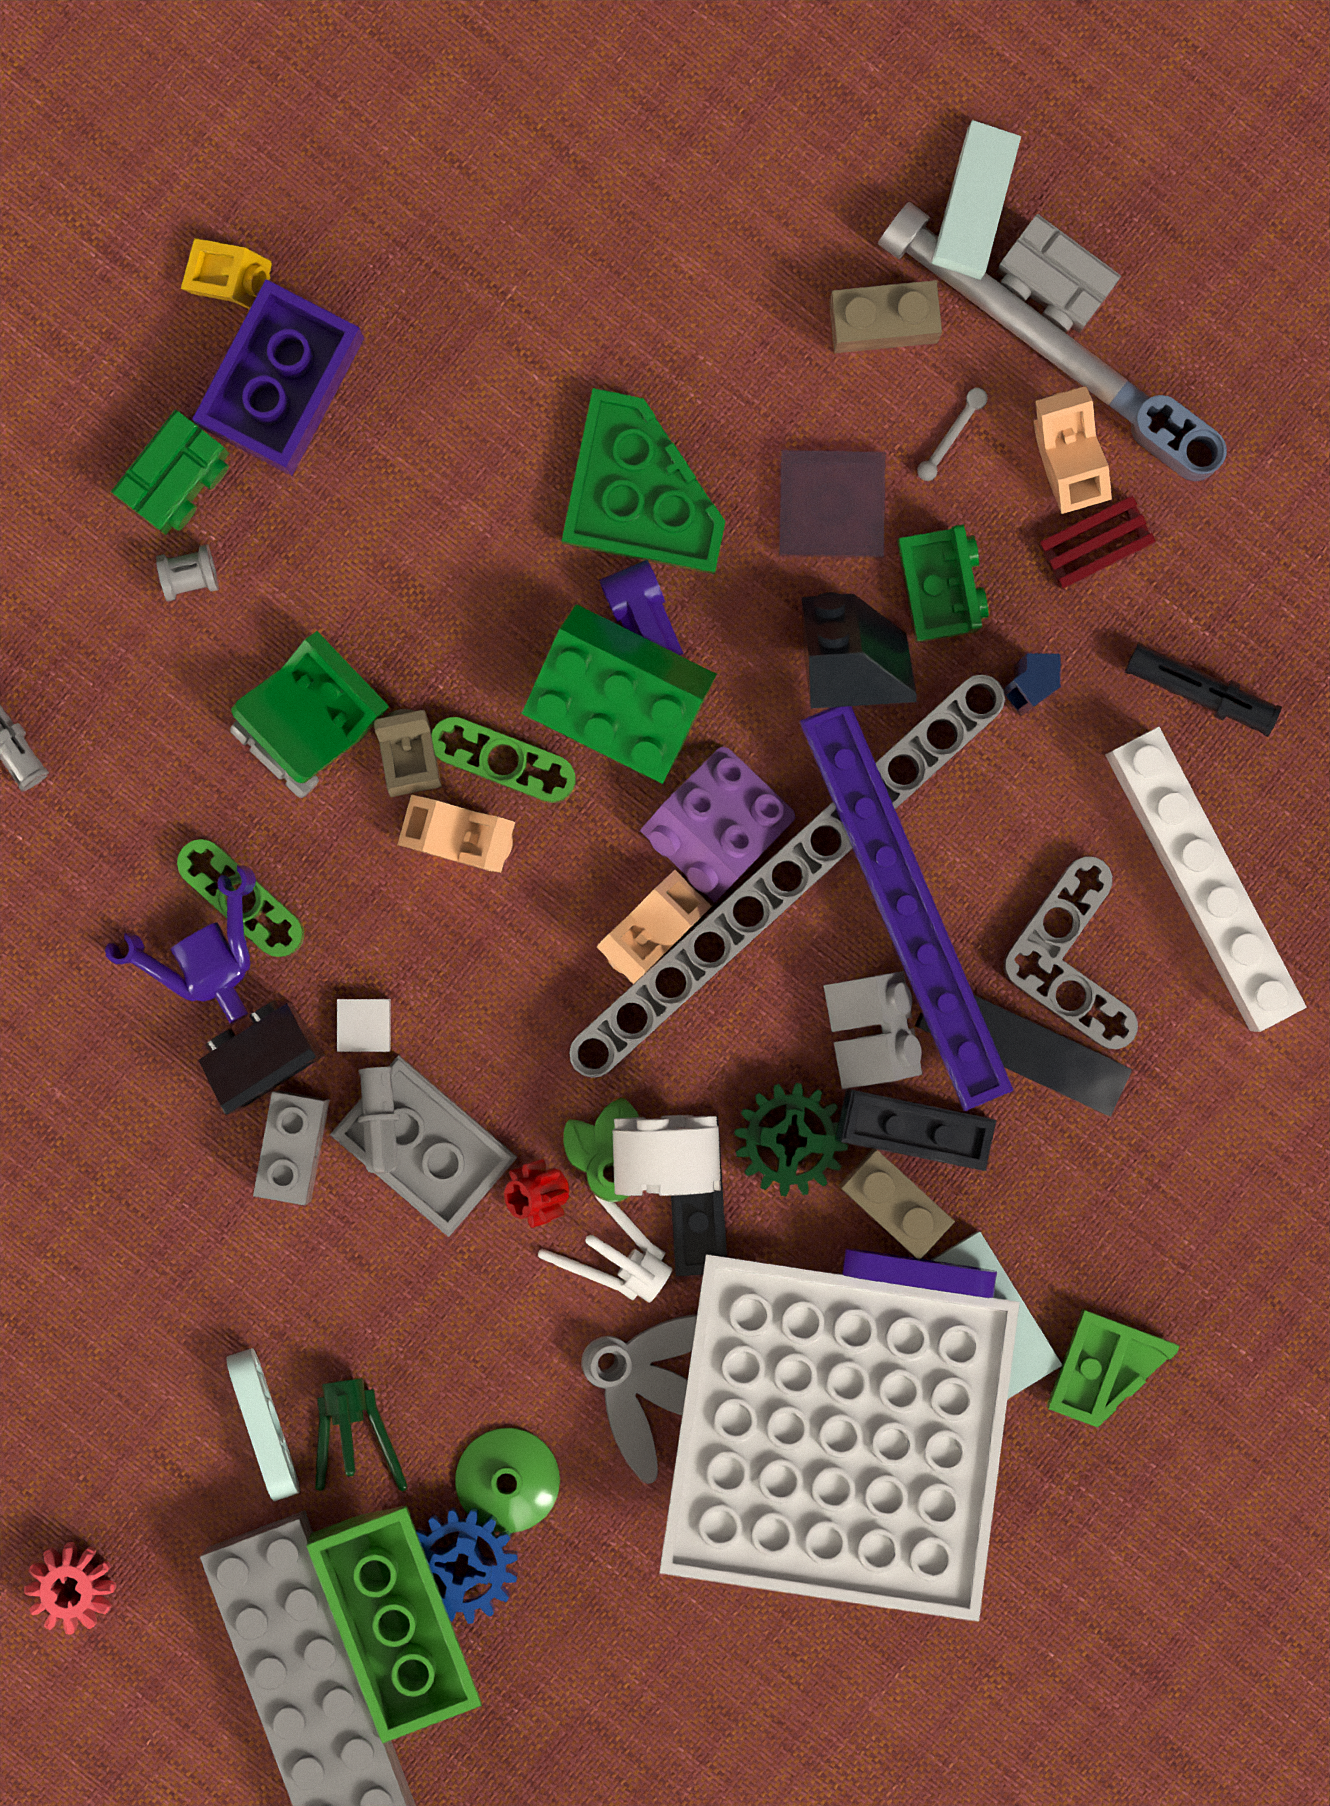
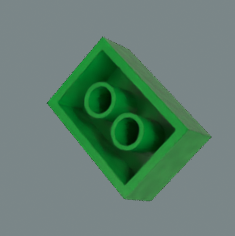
[521,604,717,784]

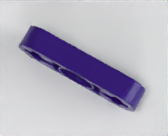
[842,1248,997,1298]

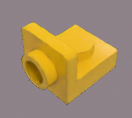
[181,238,272,309]

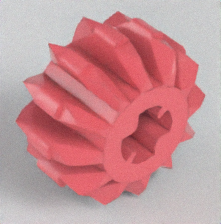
[24,1542,116,1634]

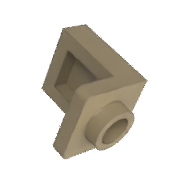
[374,709,442,797]

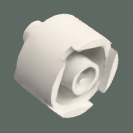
[613,1115,721,1196]

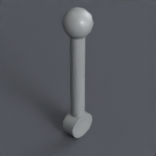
[917,388,987,481]

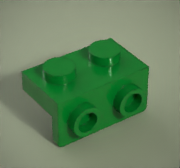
[897,524,989,643]

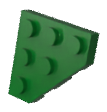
[561,388,726,575]

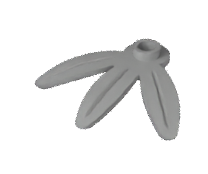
[581,1314,697,1484]

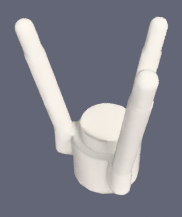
[538,1195,672,1303]

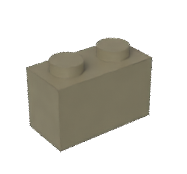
[829,280,942,354]
[839,1148,955,1260]

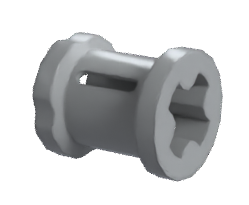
[156,544,219,601]

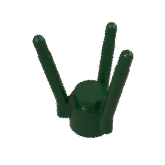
[315,1378,408,1491]

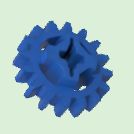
[416,1507,518,1624]

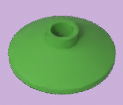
[455,1428,560,1533]

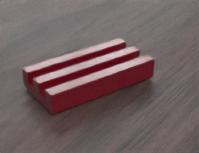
[1038,495,1156,590]

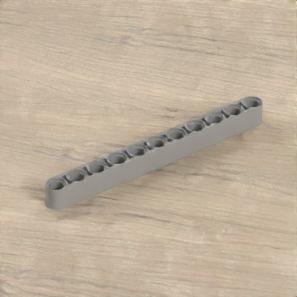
[569,675,1005,1078]

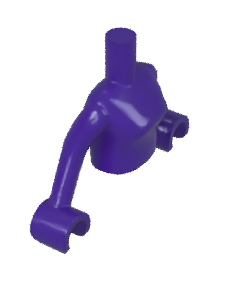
[105,865,256,1024]

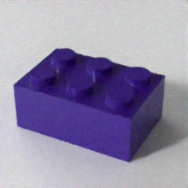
[193,279,364,476]

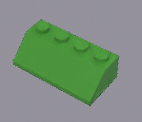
[306,1506,482,1744]

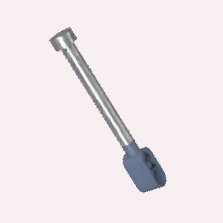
[878,202,1227,481]

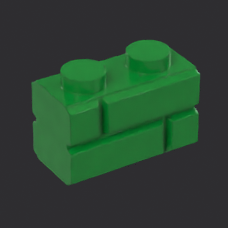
[111,409,230,535]

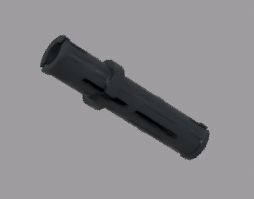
[1125,642,1282,737]

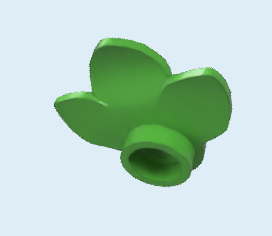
[563,1098,639,1202]

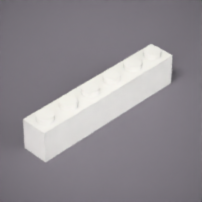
[1105,727,1307,1032]

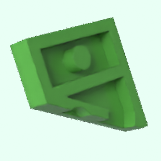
[1046,1309,1179,1427]

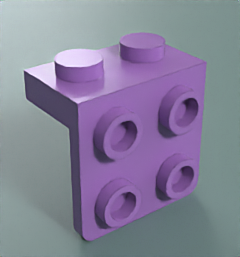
[640,747,795,903]

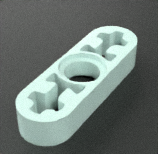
[227,1348,300,1501]

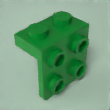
[231,631,389,783]

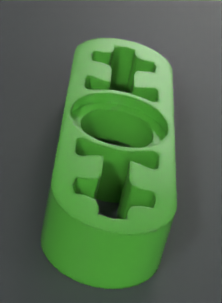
[431,717,576,803]
[177,839,304,957]

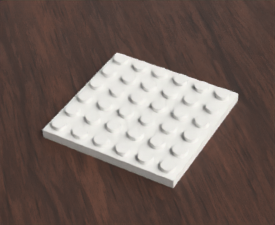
[659,1255,1020,1622]

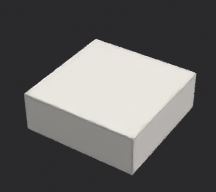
[337,999,391,1052]

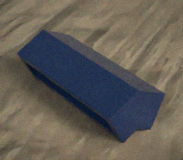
[1003,653,1061,717]

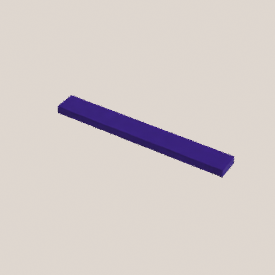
[799,706,1014,1111]

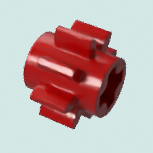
[504,1159,569,1228]

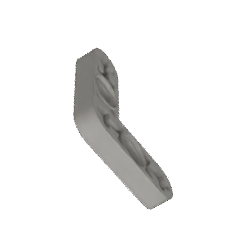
[1003,857,1138,1049]

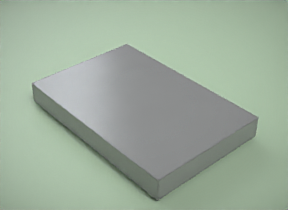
[330,1055,517,1237]

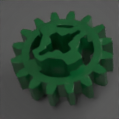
[734,1082,848,1197]

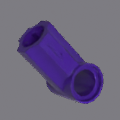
[599,560,684,656]

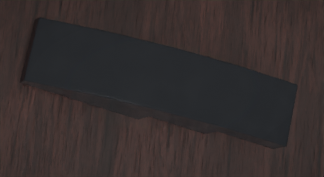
[915,995,1133,1117]

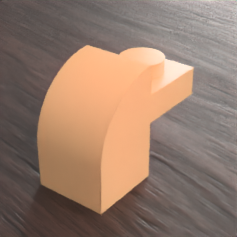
[1033,386,1112,514]
[397,795,515,873]
[596,870,712,984]

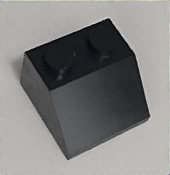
[802,592,916,709]
[198,1000,326,1115]

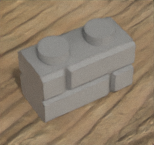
[996,214,1121,334]

